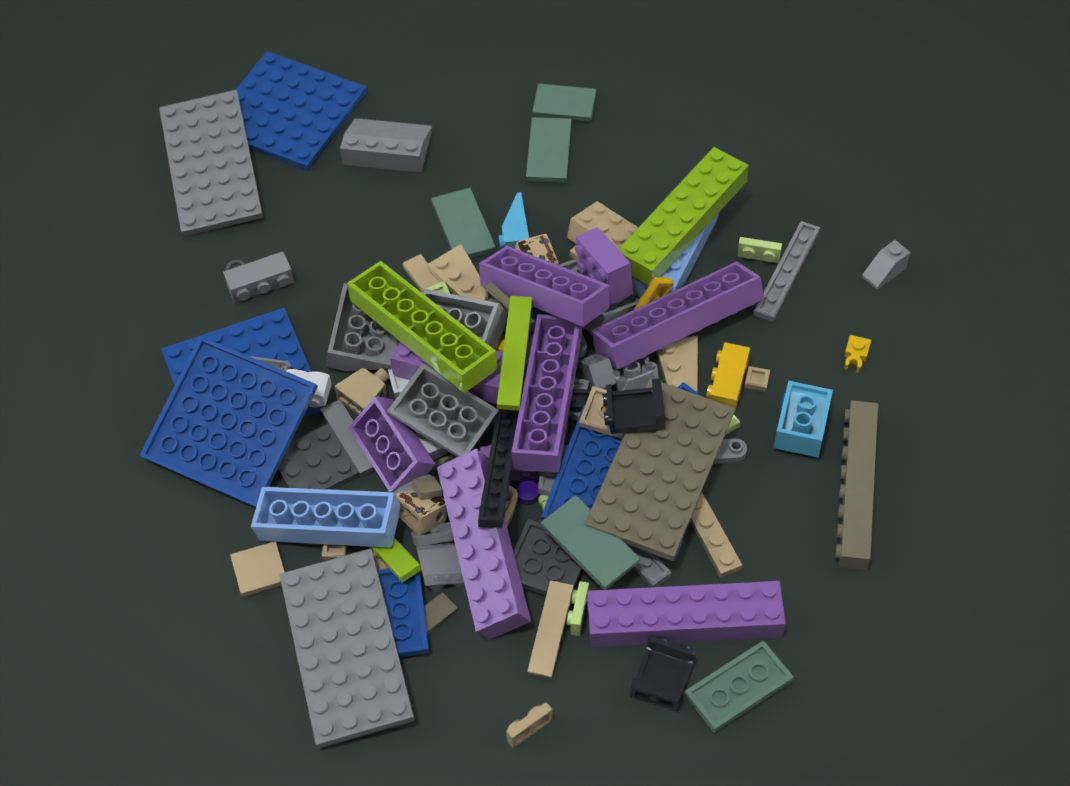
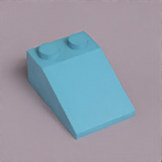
[774,381,833,458]

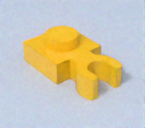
[844,335,871,373]

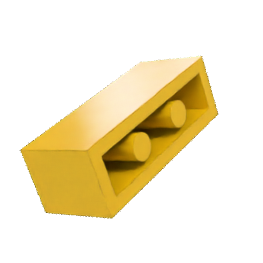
[706,342,750,413]

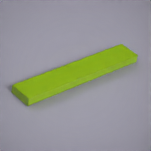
[497,296,532,410]

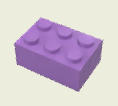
[575,227,633,305]

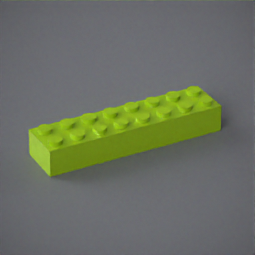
[618,147,749,285]
[347,261,498,393]

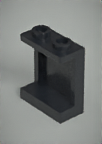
[602,378,666,434]
[630,636,696,712]

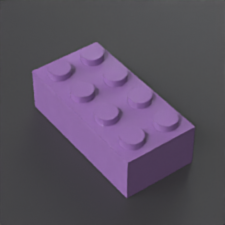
[348,396,436,492]

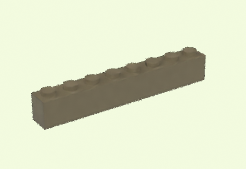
[835,400,878,571]

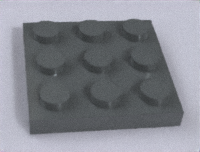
[277,424,360,490]
[513,519,583,596]

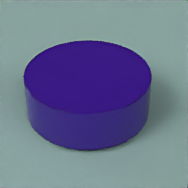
[516,481,539,504]

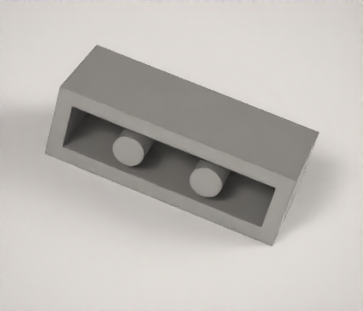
[223,252,294,303]

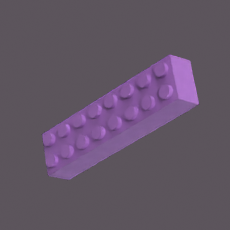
[591,262,764,369]
[511,315,582,473]
[437,448,531,640]
[587,581,786,647]

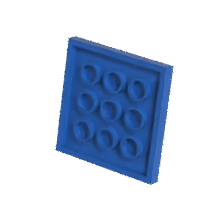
[377,568,429,657]

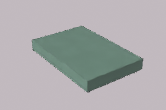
[532,84,596,122]

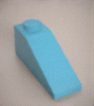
[499,192,529,249]

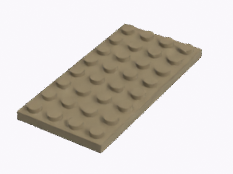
[585,378,735,561]

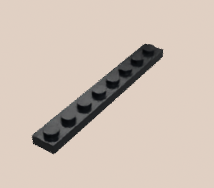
[478,409,519,529]

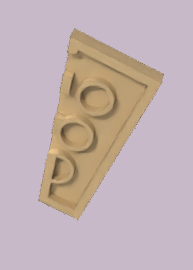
[427,244,487,301]
[656,336,698,392]

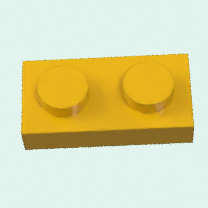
[634,277,674,310]

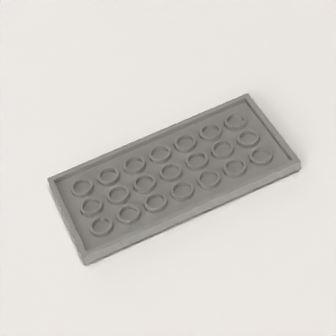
[159,90,263,237]
[279,549,415,748]

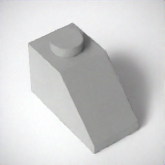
[862,240,910,290]
[577,354,616,390]

